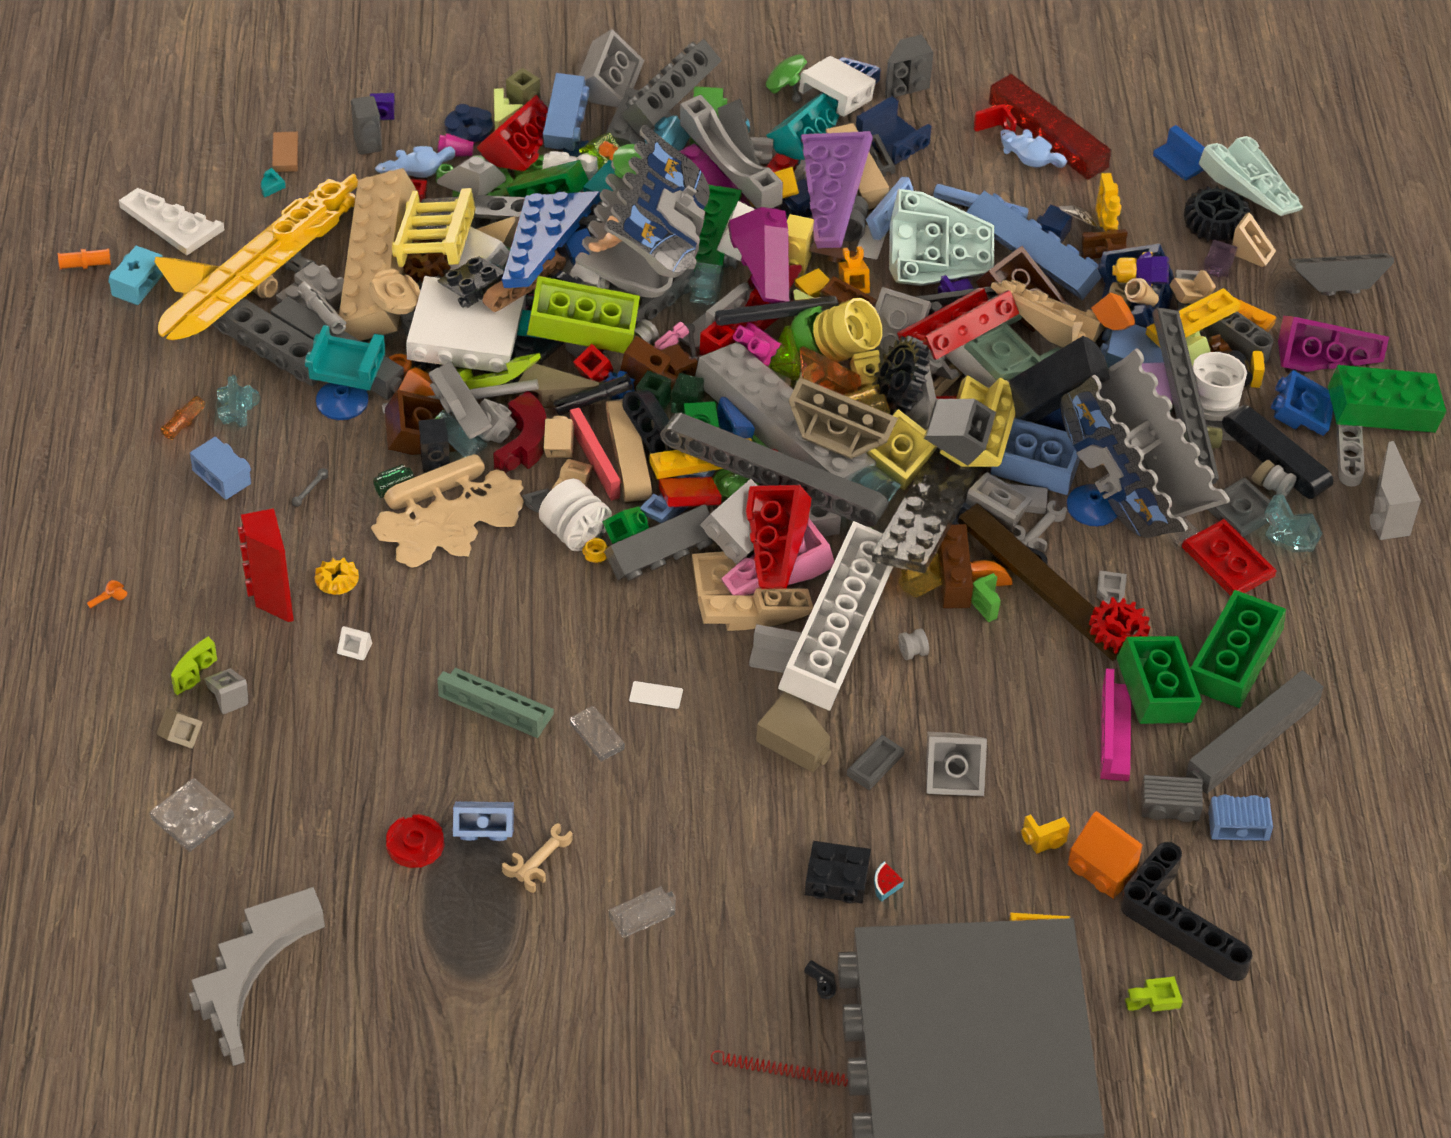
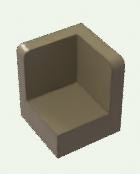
[157,707,203,749]

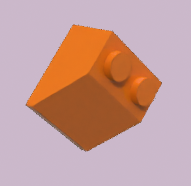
[1068,811,1143,899]

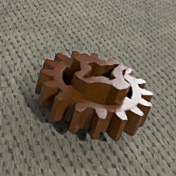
[403,239,451,283]

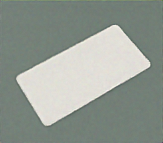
[856,225,886,260]
[629,681,683,709]

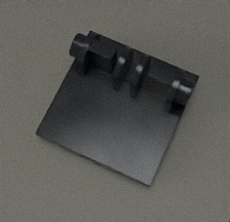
[437,256,504,308]

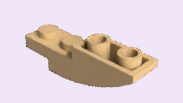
[698,588,813,631]

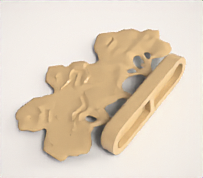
[371,455,524,567]

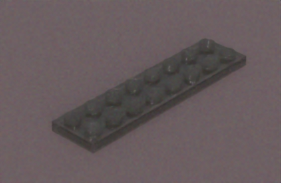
[872,447,983,574]

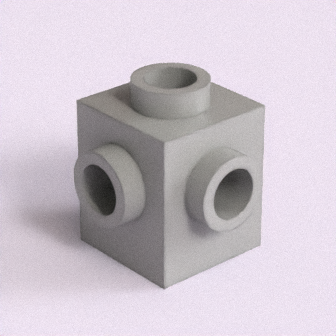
[478,399,516,444]

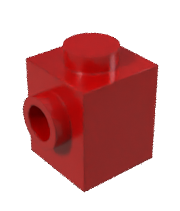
[573,344,614,382]

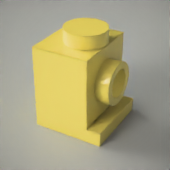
[849,350,881,393]

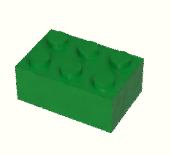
[1117,636,1202,724]

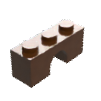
[937,524,973,608]

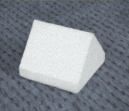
[337,626,372,660]

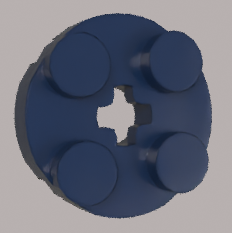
[445,104,493,146]

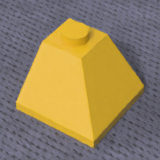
[154,257,219,296]

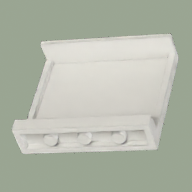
[406,276,526,372]

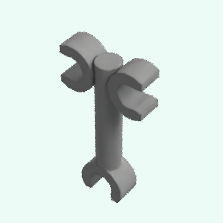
[1013,500,1067,552]

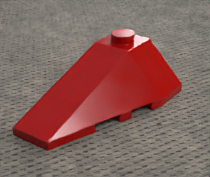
[476,95,548,171]
[746,485,812,589]

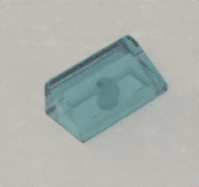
[435,410,487,458]

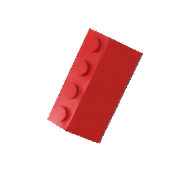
[237,508,294,622]

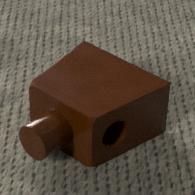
[620,336,680,396]

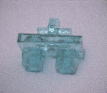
[217,375,260,428]

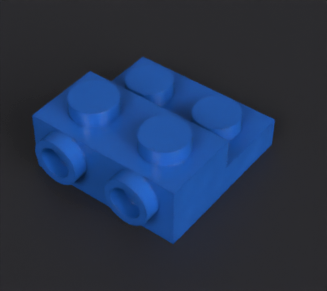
[1271,370,1333,436]

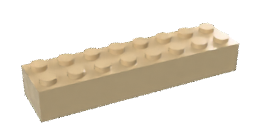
[339,168,416,341]

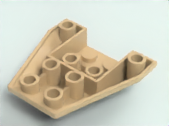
[991,280,1105,347]

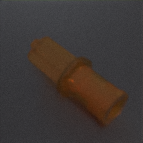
[160,396,206,440]

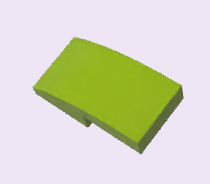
[171,636,217,695]

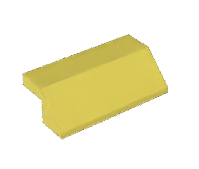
[940,375,1016,467]

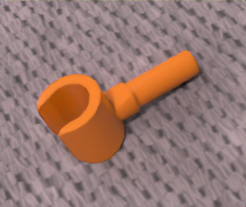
[87,580,127,608]

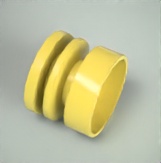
[813,298,882,362]

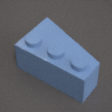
[543,73,589,151]

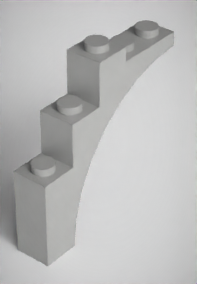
[189,887,325,1066]

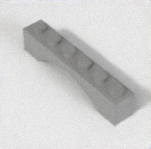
[680,95,783,209]

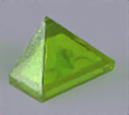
[767,326,801,381]

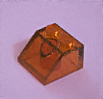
[799,346,862,400]

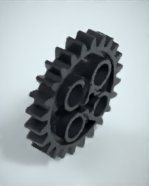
[871,335,930,416]

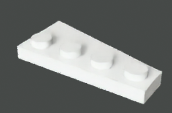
[119,188,224,256]

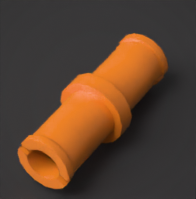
[58,248,111,270]

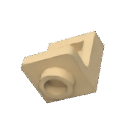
[1169,270,1216,304]

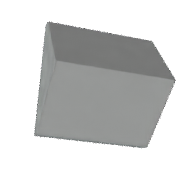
[966,472,1033,533]

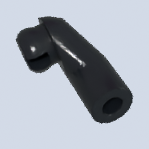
[804,960,837,999]

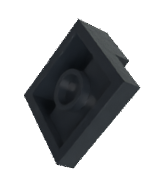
[804,841,871,904]

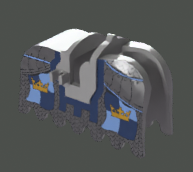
[575,124,710,298]
[1061,348,1230,538]

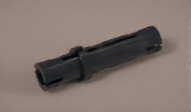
[554,374,633,416]

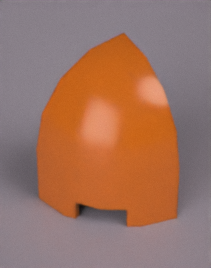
[1091,292,1135,330]
[398,367,435,396]
[970,560,1012,586]

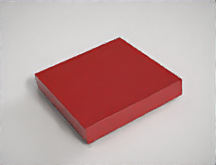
[659,477,722,507]

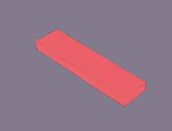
[570,407,620,501]

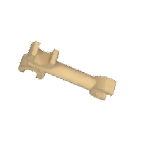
[502,823,573,893]

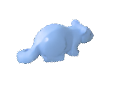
[1001,129,1067,168]
[375,146,455,177]

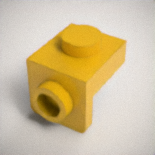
[1021,815,1070,854]

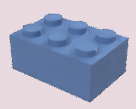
[991,418,1080,495]

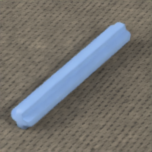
[934,184,1029,219]

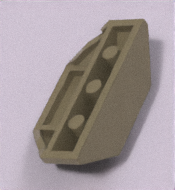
[789,377,898,459]

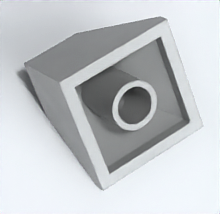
[437,156,506,199]
[926,732,987,796]

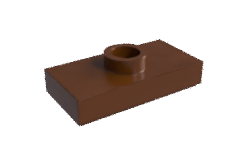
[810,242,857,263]
[819,276,877,307]

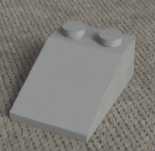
[1370,441,1421,540]

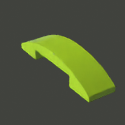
[456,353,541,390]

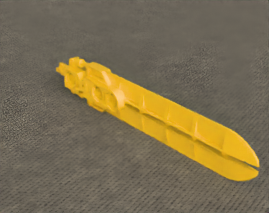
[158,174,358,340]

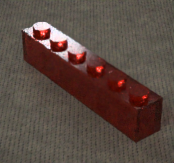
[989,73,1112,180]

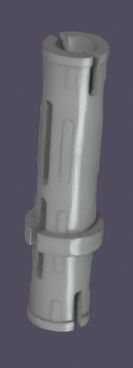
[297,281,346,334]

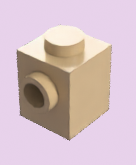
[544,416,574,458]

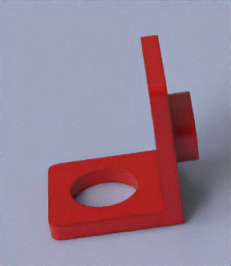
[973,104,1017,133]

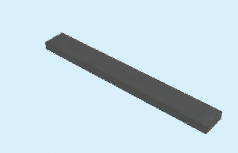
[1152,307,1219,484]

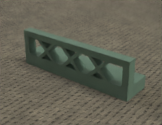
[437,668,554,738]

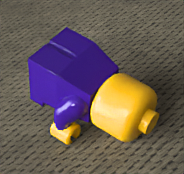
[1113,252,1169,288]

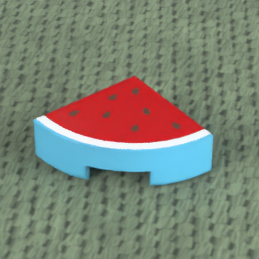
[874,862,904,902]

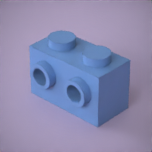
[190,436,251,500]
[453,801,514,841]

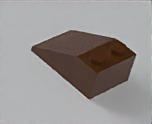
[976,246,1069,332]
[385,389,474,455]

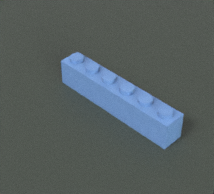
[967,191,1102,300]

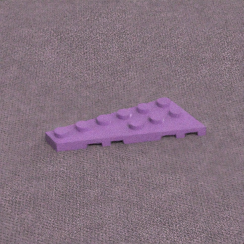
[801,131,873,248]

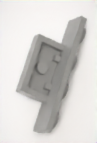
[678,282,754,351]
[429,362,492,439]

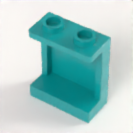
[305,325,385,391]

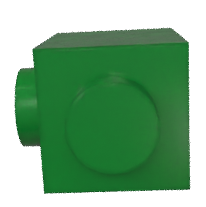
[602,506,649,544]

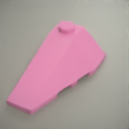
[721,518,835,595]

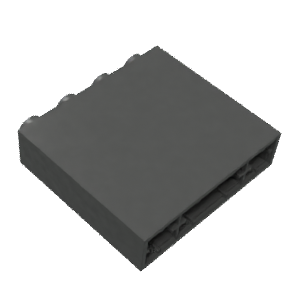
[838,918,1105,1138]

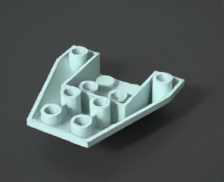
[1199,136,1303,216]
[889,189,994,286]

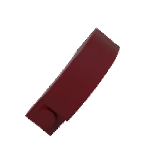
[493,391,547,473]

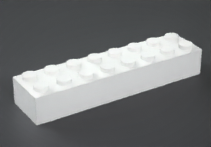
[778,521,904,711]

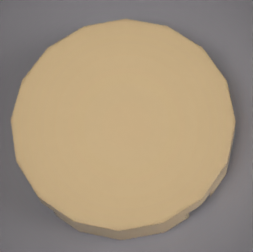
[369,269,420,314]

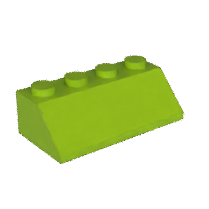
[527,276,640,353]

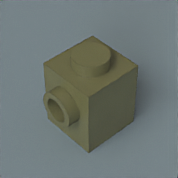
[506,68,540,106]

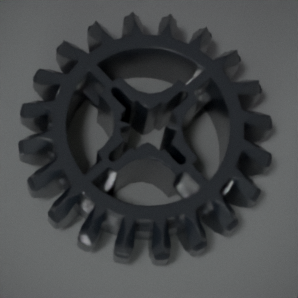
[1183,186,1251,244]

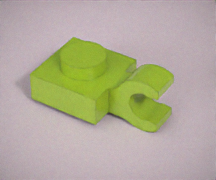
[1125,976,1183,1012]

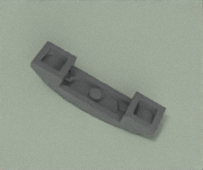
[718,99,761,166]

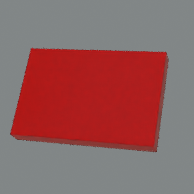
[1182,519,1277,596]

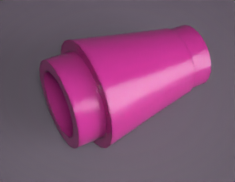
[437,133,473,157]

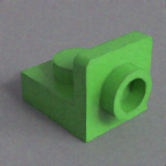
[971,573,1001,622]

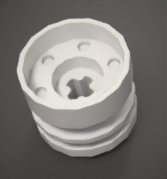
[1193,352,1247,421]
[539,478,612,552]

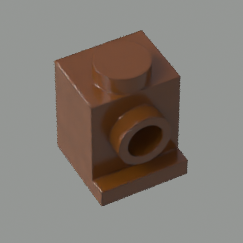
[660,343,698,387]

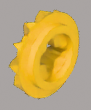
[315,557,359,595]

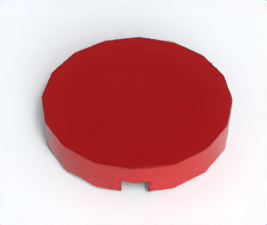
[386,814,444,868]

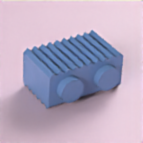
[1208,795,1273,841]

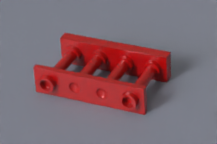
[897,288,1019,360]

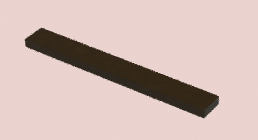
[957,503,1121,661]

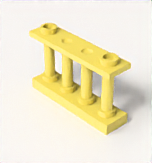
[392,188,476,267]

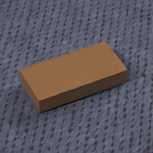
[272,132,298,172]

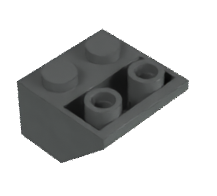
[885,34,933,99]
[924,399,996,466]

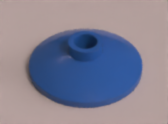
[316,383,369,420]
[1067,484,1117,526]

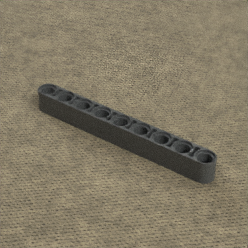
[660,413,888,527]

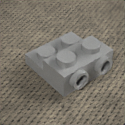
[276,262,344,314]

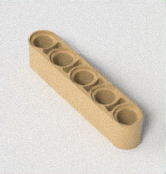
[606,399,652,502]

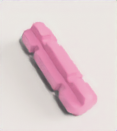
[654,322,689,350]

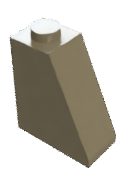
[756,692,831,773]

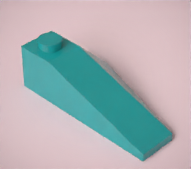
[766,92,840,164]

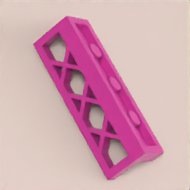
[1100,668,1131,781]

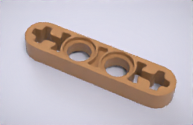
[482,250,566,312]

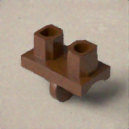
[1082,229,1128,259]

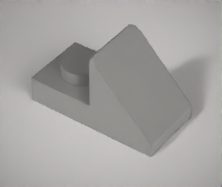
[204,668,248,714]

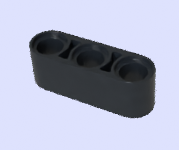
[622,390,676,454]

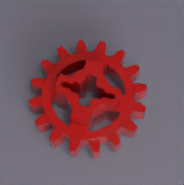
[1089,597,1151,654]

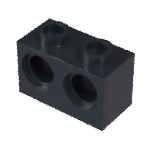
[418,418,450,474]

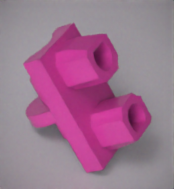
[733,322,781,366]

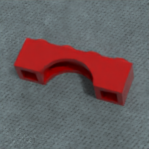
[699,289,779,356]

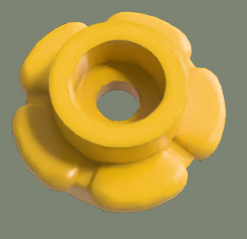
[582,538,608,563]

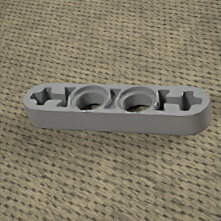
[1336,423,1365,486]

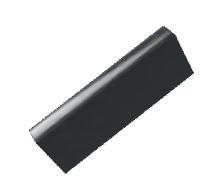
[1009,336,1110,422]

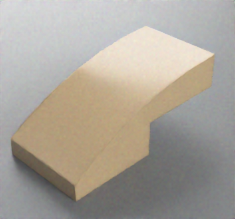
[552,459,593,489]

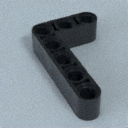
[1121,842,1253,981]

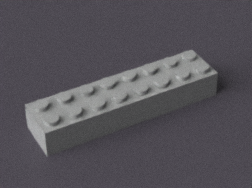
[694,342,877,487]

